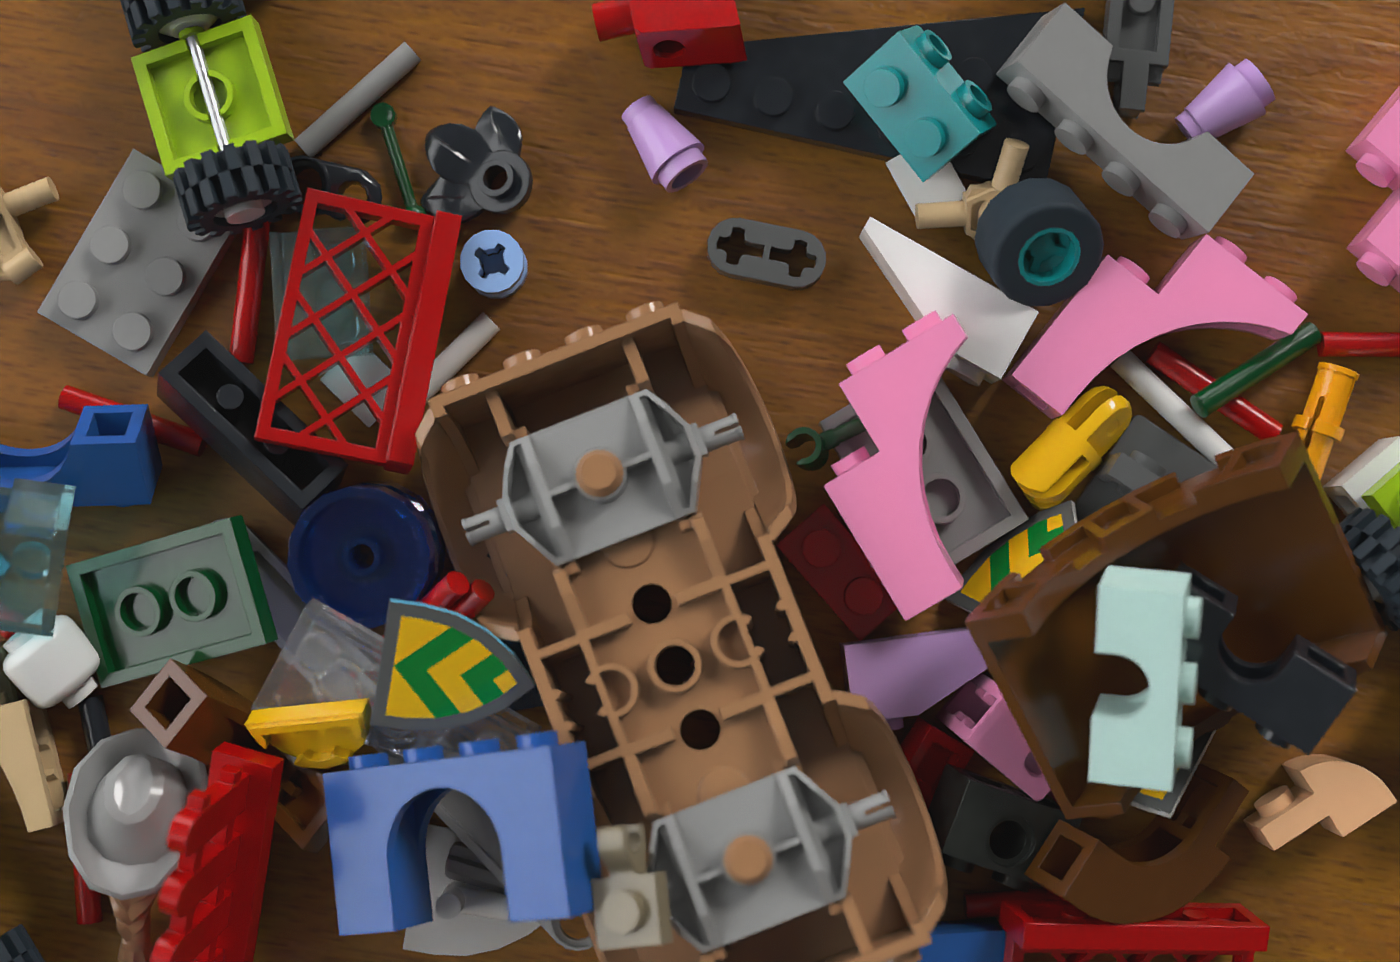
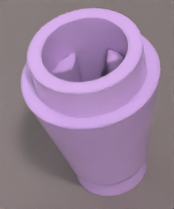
[1174,59,1275,139]
[622,95,708,193]

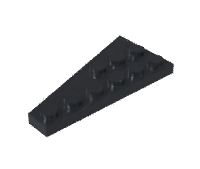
[674,8,1085,183]

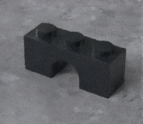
[1173,561,1356,756]

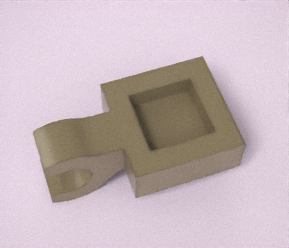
[591,824,673,950]

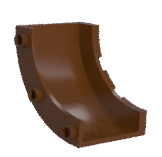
[965,431,1388,820]

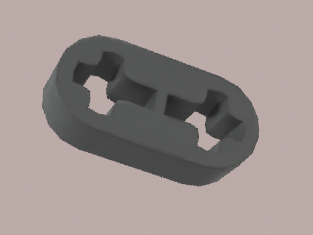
[707,218,826,290]

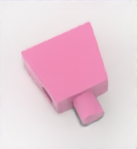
[935,673,1057,802]

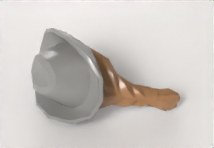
[63,728,208,962]

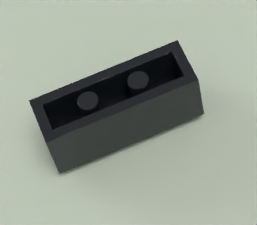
[157,330,348,527]

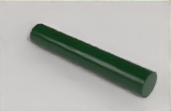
[1190,322,1322,418]

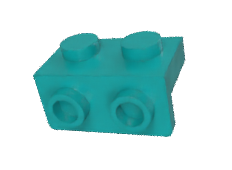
[843,25,997,182]

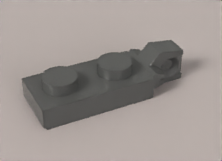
[1103,0,1174,120]

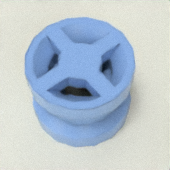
[460,230,528,299]

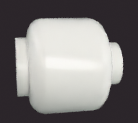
[3,612,100,709]

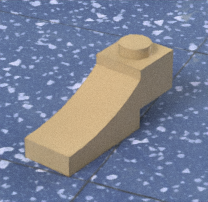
[0,640,67,833]

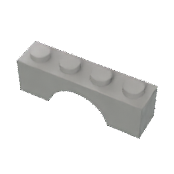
[996,2,1254,240]

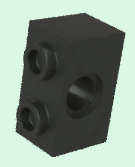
[928,763,1083,892]

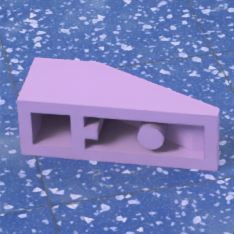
[839,627,988,730]

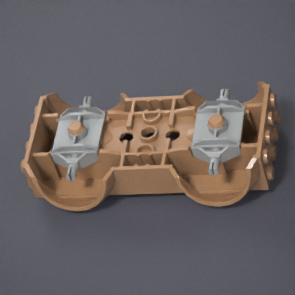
[415,301,947,962]

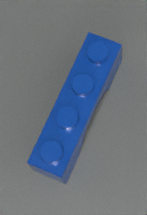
[0,404,163,511]

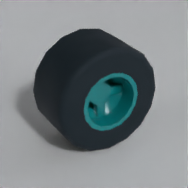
[975,178,1104,306]

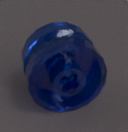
[287,481,446,630]

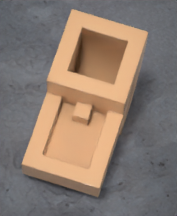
[1243,754,1397,851]

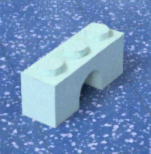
[1088,566,1202,792]

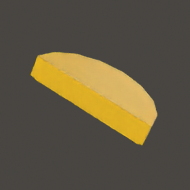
[244,698,372,769]

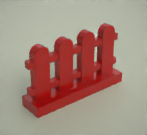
[150,742,284,962]

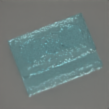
[269,227,373,361]

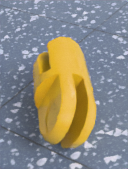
[1010,386,1132,511]

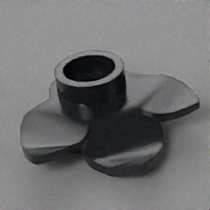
[420,106,533,223]

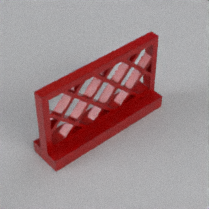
[254,188,462,475]
[999,899,1270,962]

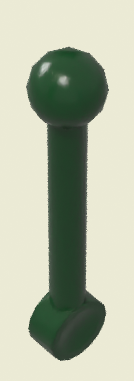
[370,103,427,214]

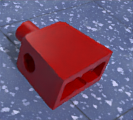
[591,0,747,69]

